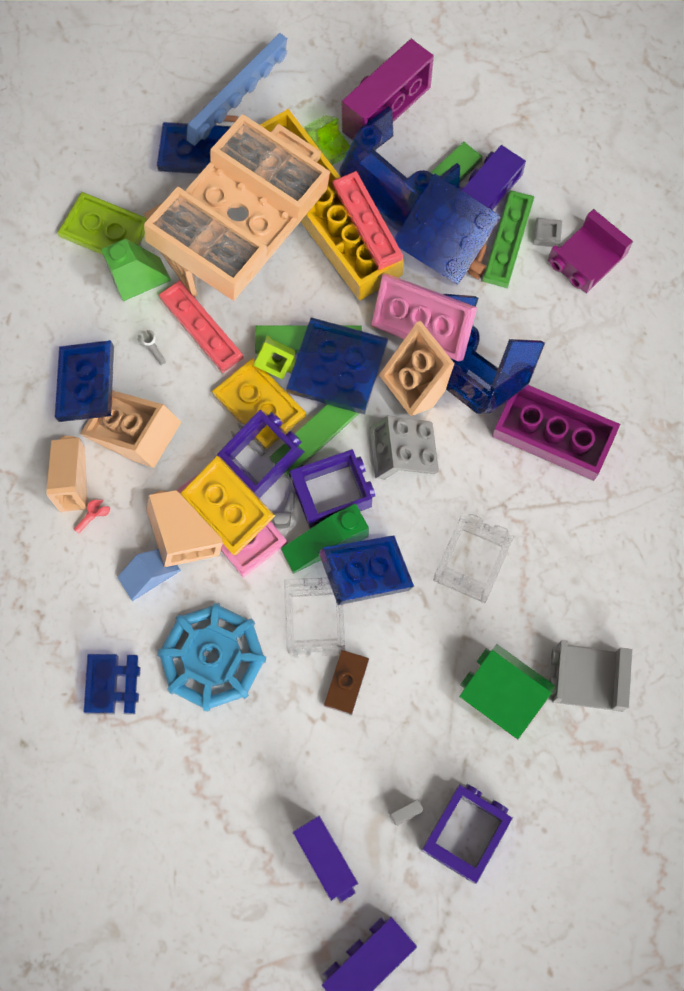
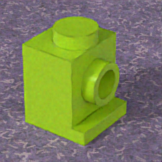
[253,335,298,380]

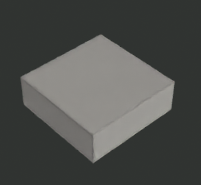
[533,218,562,248]
[390,800,423,826]

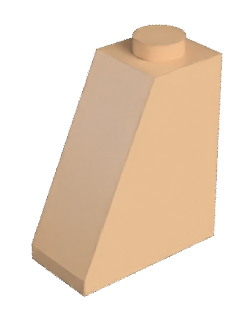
[47,436,88,512]
[146,490,223,567]

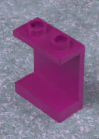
[548,209,633,294]

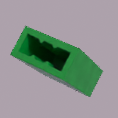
[459,644,555,740]

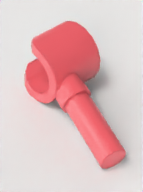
[74,500,110,533]

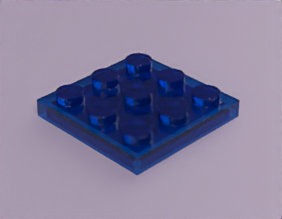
[394,173,501,285]
[286,317,388,415]

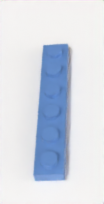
[187,33,287,146]

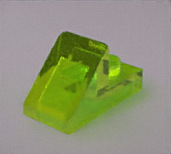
[304,115,352,165]

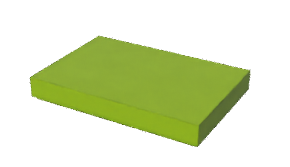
[57,192,146,255]

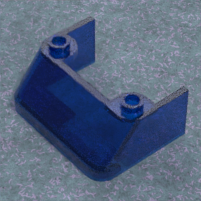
[339,106,460,233]
[443,294,545,414]

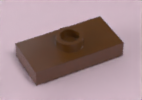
[324,650,369,715]

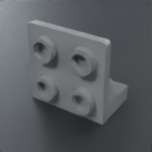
[370,415,439,480]

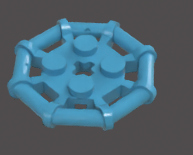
[157,603,266,711]

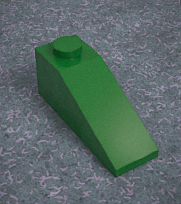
[281,504,369,574]

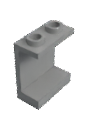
[549,640,632,712]

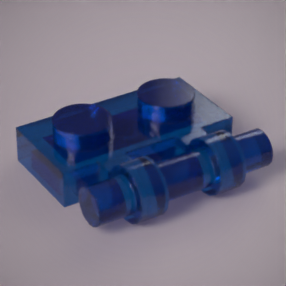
[83,654,141,715]

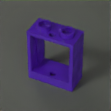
[214,410,305,498]
[290,449,375,529]
[421,784,513,884]
[292,815,358,903]

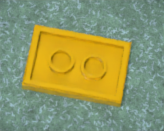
[212,358,306,450]
[180,456,276,555]

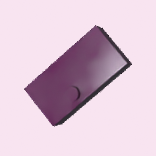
[342,38,434,149]
[493,380,621,481]

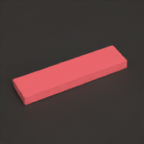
[333,171,403,270]
[159,280,244,374]

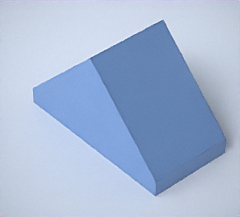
[118,549,181,601]

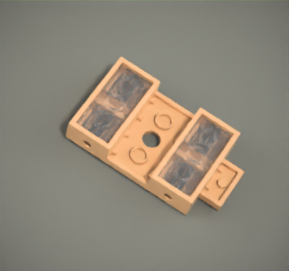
[144,114,330,301]

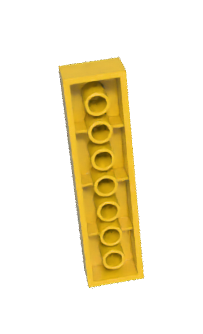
[260,109,404,301]

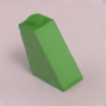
[101,239,171,302]

